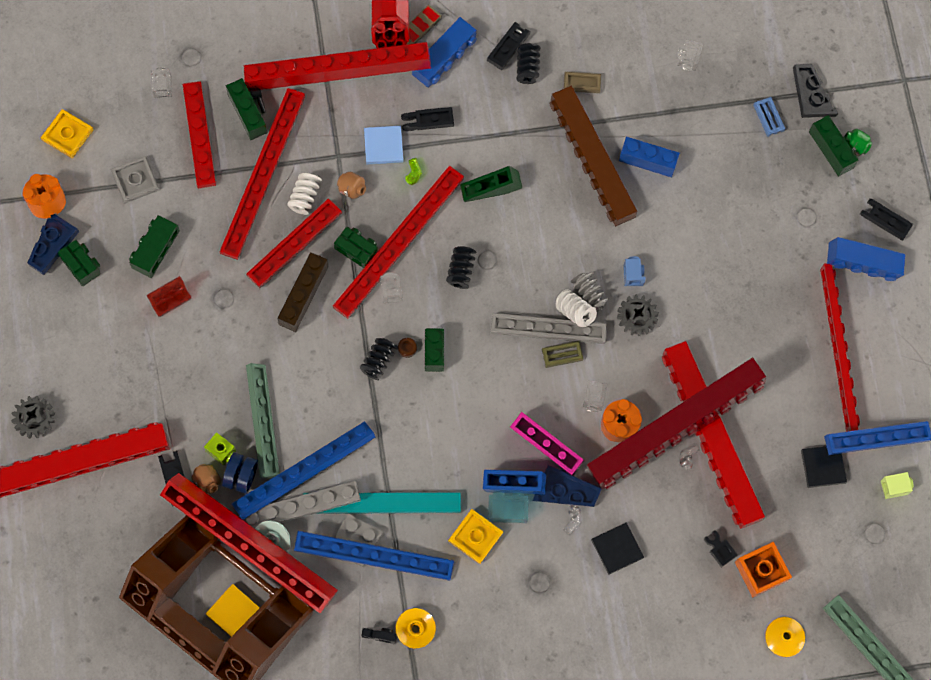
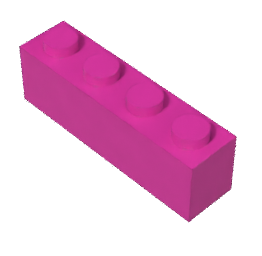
[510,412,585,476]

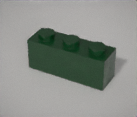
[225,78,267,141]
[809,115,859,177]
[129,215,180,279]

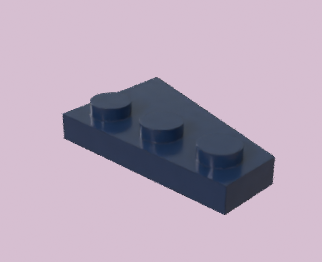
[27,214,79,275]
[532,465,602,507]

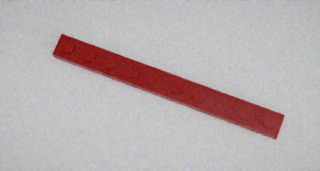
[219,88,305,260]
[333,166,464,319]
[820,263,860,432]

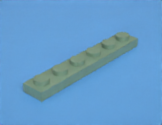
[246,363,279,479]
[822,595,913,680]

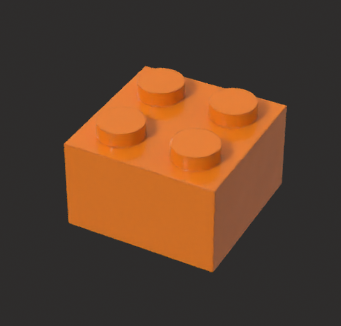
[735,542,792,598]

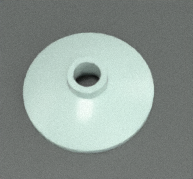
[255,520,291,552]

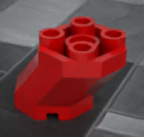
[371,0,409,48]

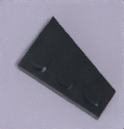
[793,64,838,118]

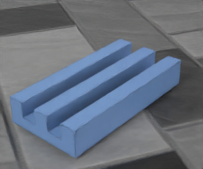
[753,97,785,137]

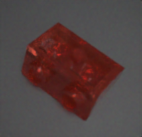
[146,276,191,317]

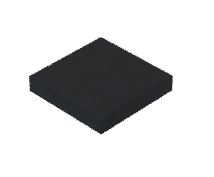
[801,446,847,488]
[591,522,644,575]

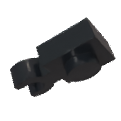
[704,530,738,568]
[361,628,397,644]

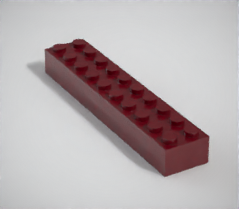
[587,357,766,490]

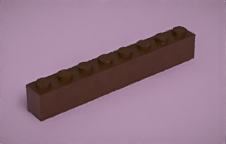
[549,85,638,227]

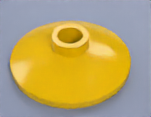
[396,608,436,649]
[765,617,805,657]

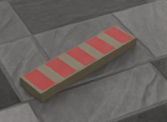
[406,4,442,45]

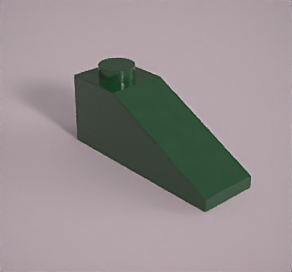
[460,166,522,202]

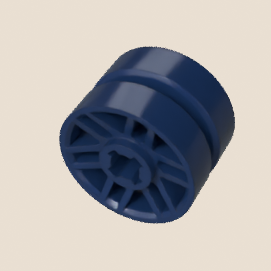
[222,453,258,494]

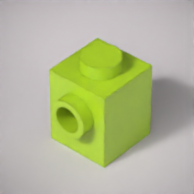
[204,432,236,466]

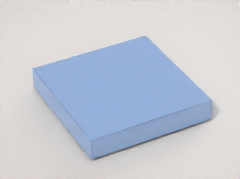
[364,126,403,165]

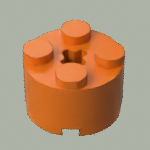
[23,174,66,219]
[601,399,642,442]

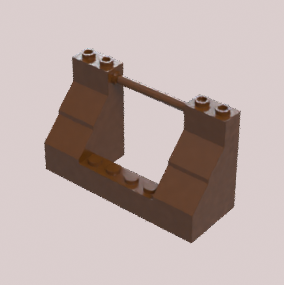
[119,515,315,680]

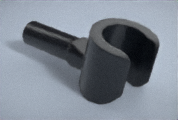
[251,88,266,113]

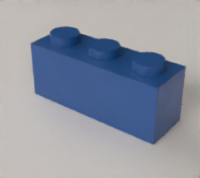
[619,137,680,178]
[483,470,546,494]

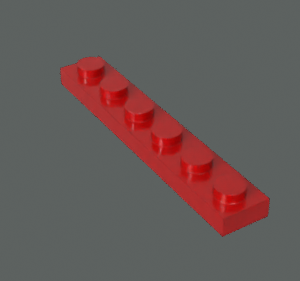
[182,81,216,189]
[246,198,342,288]

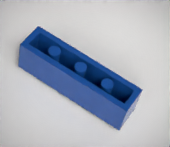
[412,17,477,88]
[827,237,905,281]

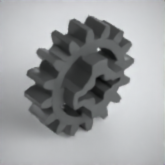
[617,294,659,336]
[11,396,55,439]

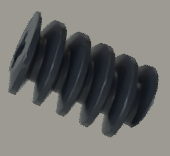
[516,43,541,84]
[446,246,477,289]
[360,338,399,381]

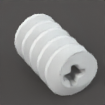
[287,173,322,215]
[556,289,597,327]

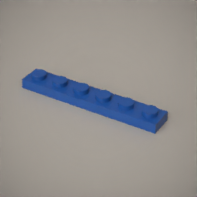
[824,421,931,455]

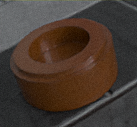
[398,338,417,358]

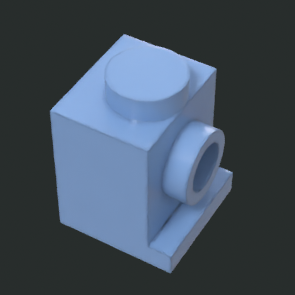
[623,256,645,286]

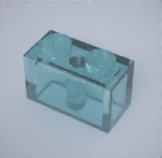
[488,492,528,523]

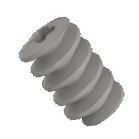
[570,272,608,312]

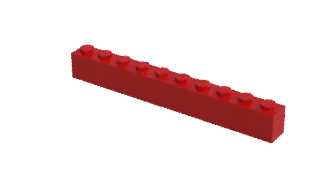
[243,42,431,91]
[662,341,765,529]
[0,422,170,498]
[160,473,338,613]

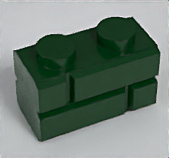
[334,227,378,268]
[58,240,101,286]
[425,328,444,372]

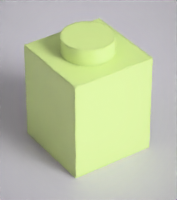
[881,472,914,499]

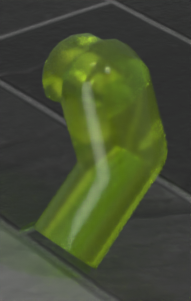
[405,158,422,185]

